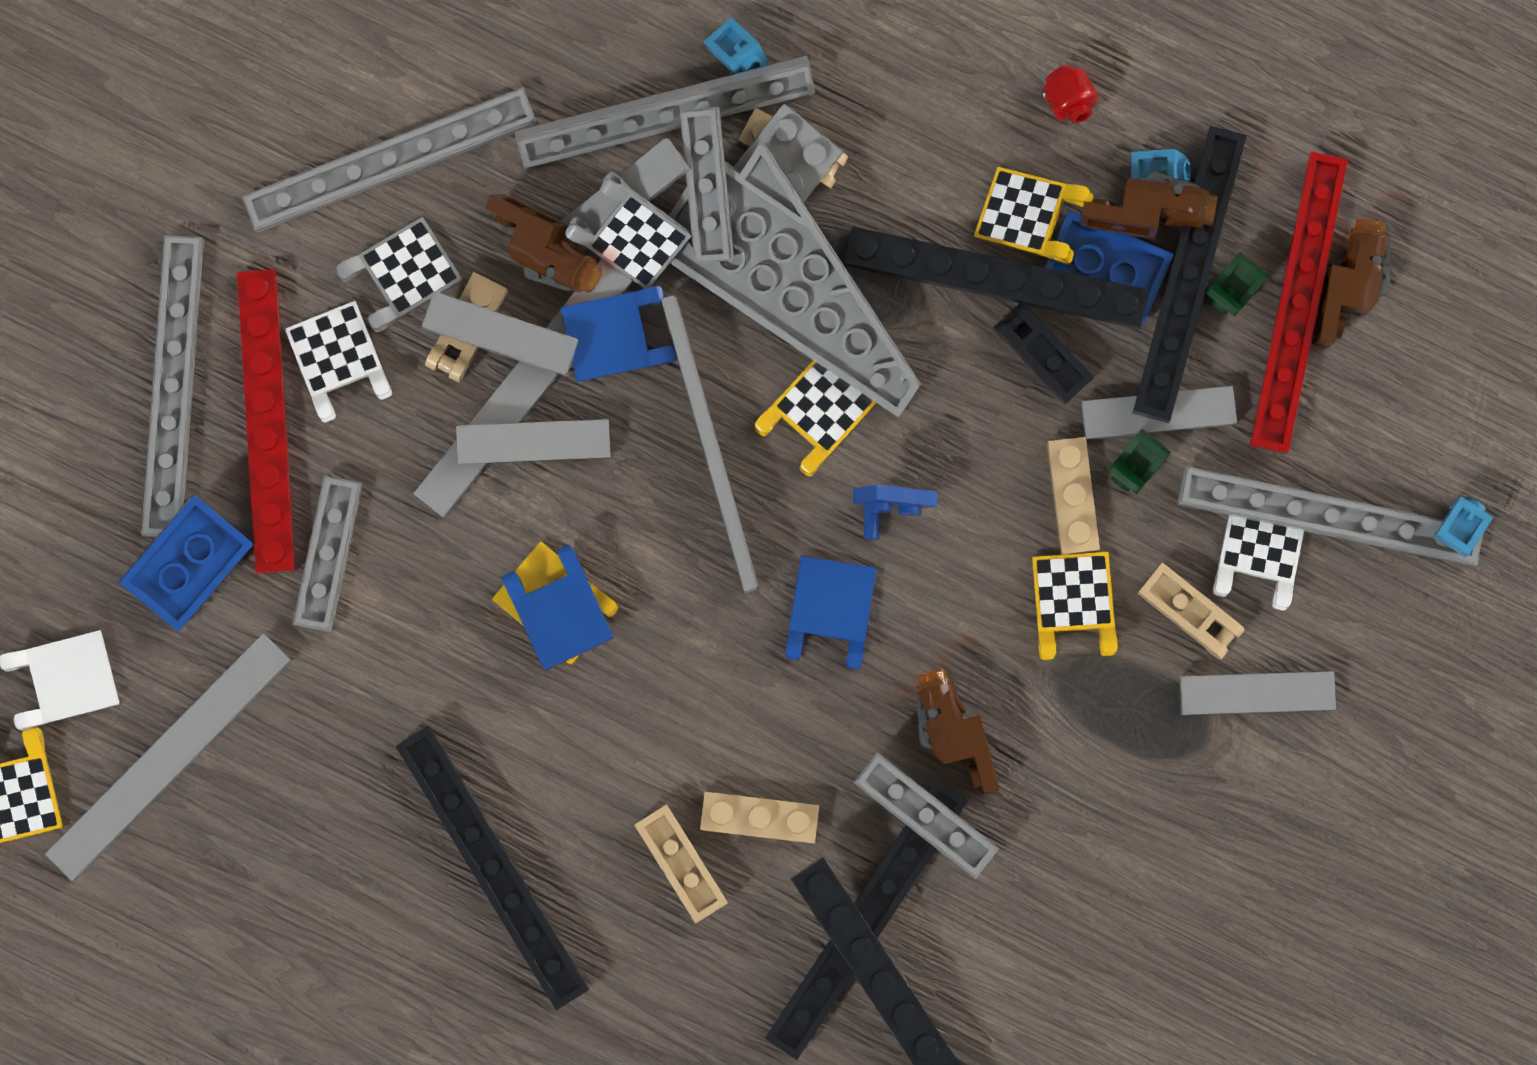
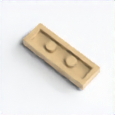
[1047,437,1100,555]
[700,792,819,844]
[634,804,728,924]

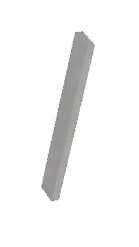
[514,56,815,169]
[242,87,537,233]
[141,235,204,537]
[413,259,633,518]
[661,295,759,595]
[1177,466,1483,567]
[45,633,292,881]

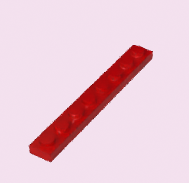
[1249,151,1348,454]
[237,269,296,574]

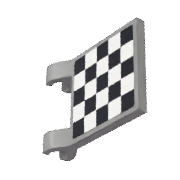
[565,172,692,289]
[336,216,463,333]

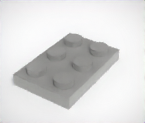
[734,104,844,203]

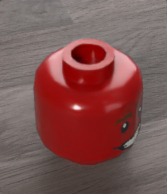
[1042,65,1099,124]

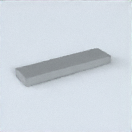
[680,107,734,264]
[561,138,690,253]
[422,291,579,377]
[1081,386,1237,440]
[456,419,611,464]
[293,475,363,633]
[1179,671,1336,715]
[853,752,1000,879]

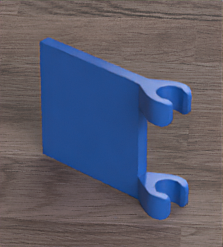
[560,286,676,382]
[502,545,614,671]
[785,556,876,670]

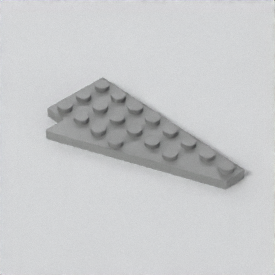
[668,143,921,417]

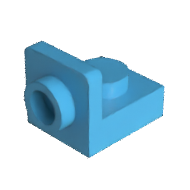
[703,17,768,75]
[1131,149,1191,182]
[1433,497,1493,557]

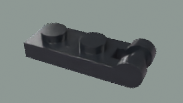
[993,303,1094,405]

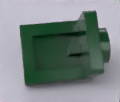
[1206,252,1269,316]
[1108,429,1171,494]

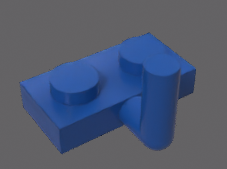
[853,484,937,540]

